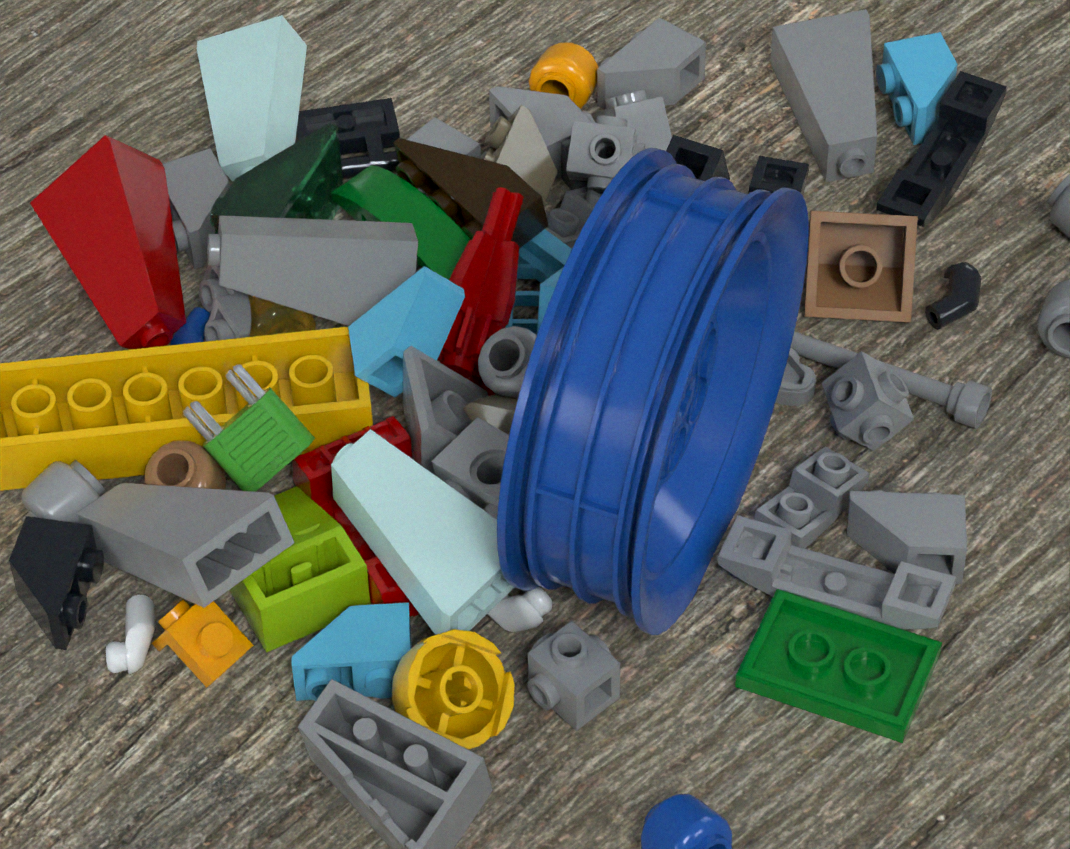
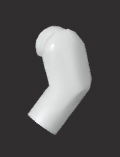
[487,587,552,632]
[106,595,155,675]

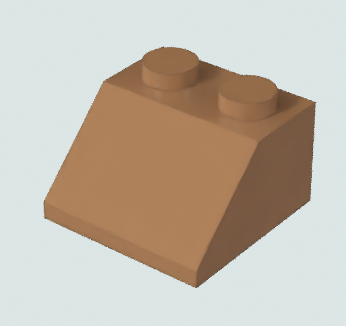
[804,211,918,323]

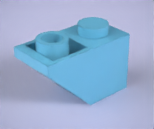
[876,32,958,145]
[348,266,465,397]
[292,603,412,701]

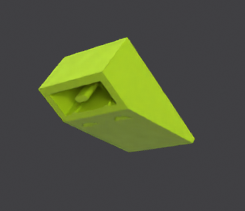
[229,486,371,653]

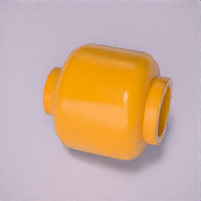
[528,42,598,109]

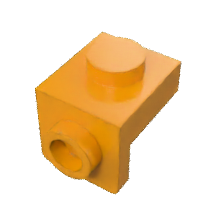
[152,599,254,688]

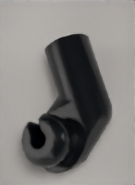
[925,262,981,330]

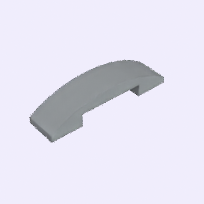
[717,515,956,629]

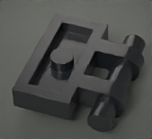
[296,98,400,186]

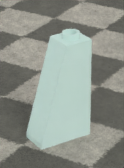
[196,15,307,197]
[331,429,515,635]

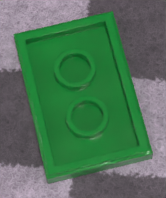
[735,589,942,743]

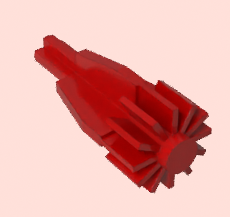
[437,187,524,378]

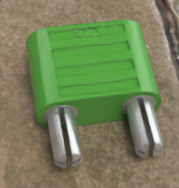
[183,364,315,492]

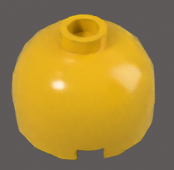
[392,629,515,750]

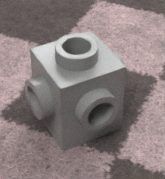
[566,116,645,192]
[822,351,914,451]
[527,621,620,731]

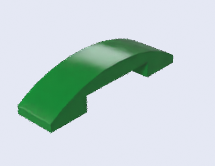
[331,165,471,280]

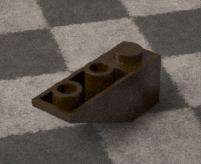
[393,138,549,249]

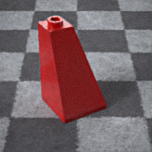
[30,135,186,350]

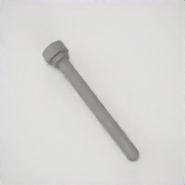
[791,331,992,429]

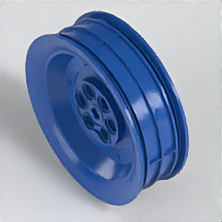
[497,148,809,635]

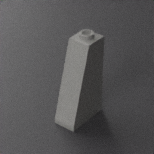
[770,9,877,182]
[207,216,418,326]
[76,483,295,608]

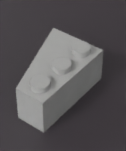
[298,679,493,849]

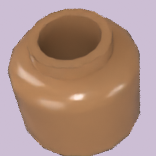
[144,440,226,490]

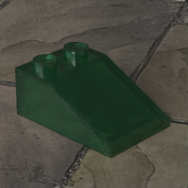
[210,124,343,295]

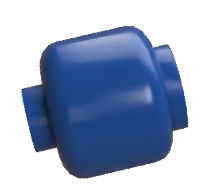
[641,794,732,849]

